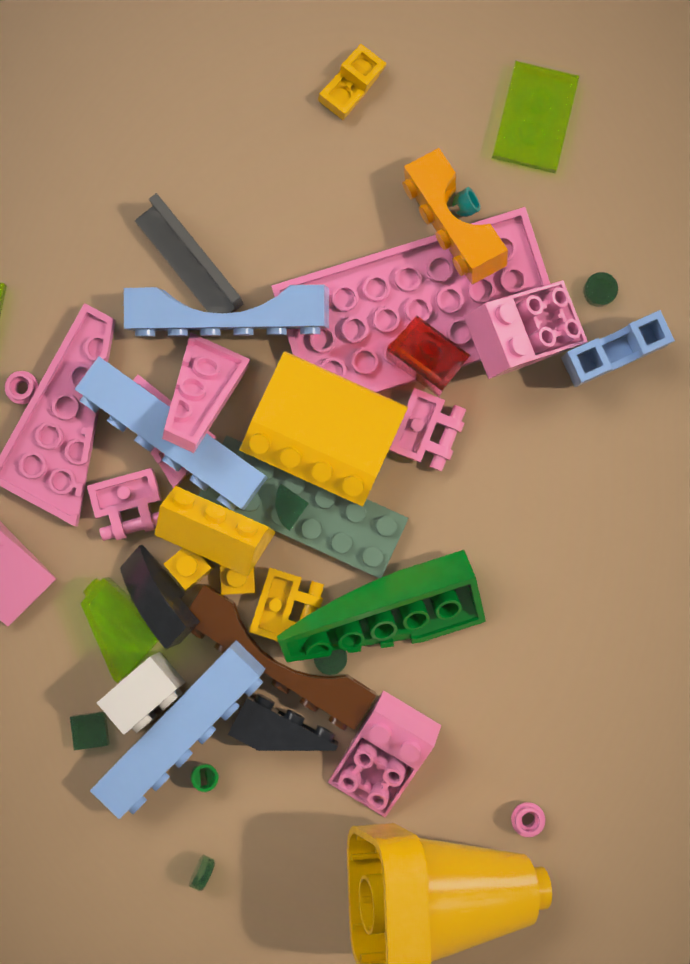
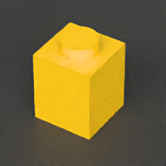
[164,548,215,590]

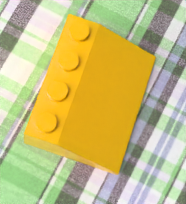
[239,351,408,507]

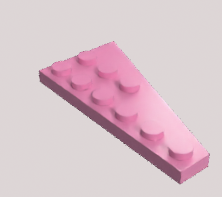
[0,303,116,527]

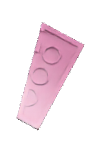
[162,332,250,453]

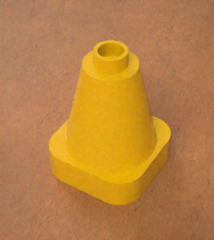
[347,823,552,964]

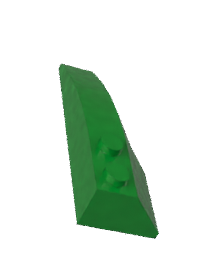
[277,550,486,662]

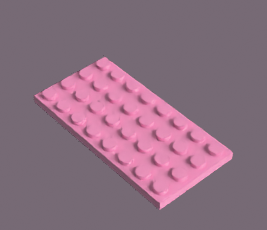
[272,207,550,393]

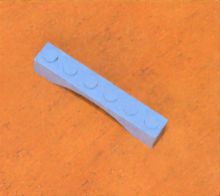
[124,284,329,337]

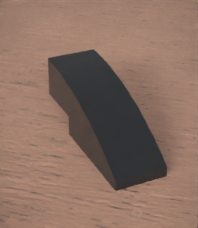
[120,545,200,650]

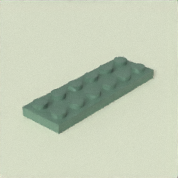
[198,435,409,578]

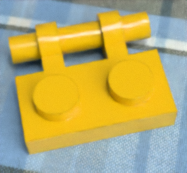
[249,567,324,641]

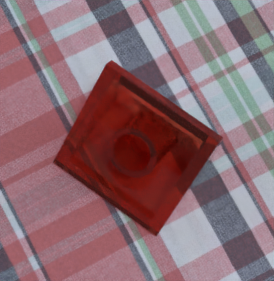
[386,315,470,397]

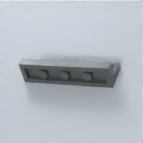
[135,193,244,314]

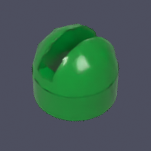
[190,763,219,792]

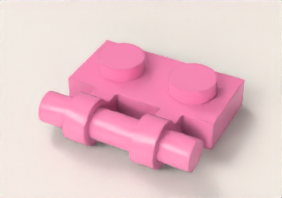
[389,388,466,472]
[87,468,162,541]

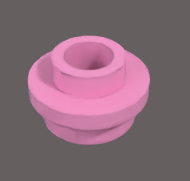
[5,371,39,404]
[511,802,545,837]

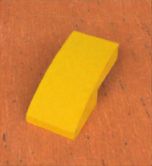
[318,44,387,120]

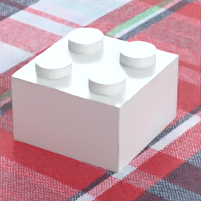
[97,652,185,735]

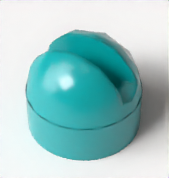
[452,187,481,217]

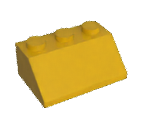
[154,486,275,577]

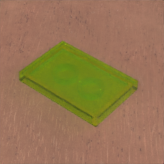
[492,61,579,173]

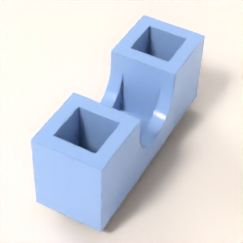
[561,310,675,387]

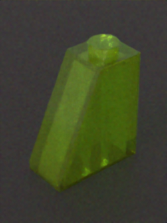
[80,577,159,683]

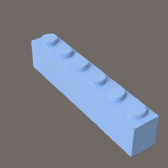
[75,356,267,511]
[90,640,265,819]

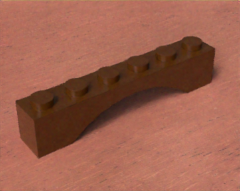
[189,585,376,731]

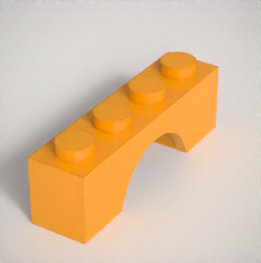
[402,148,508,285]

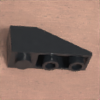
[228,693,338,751]

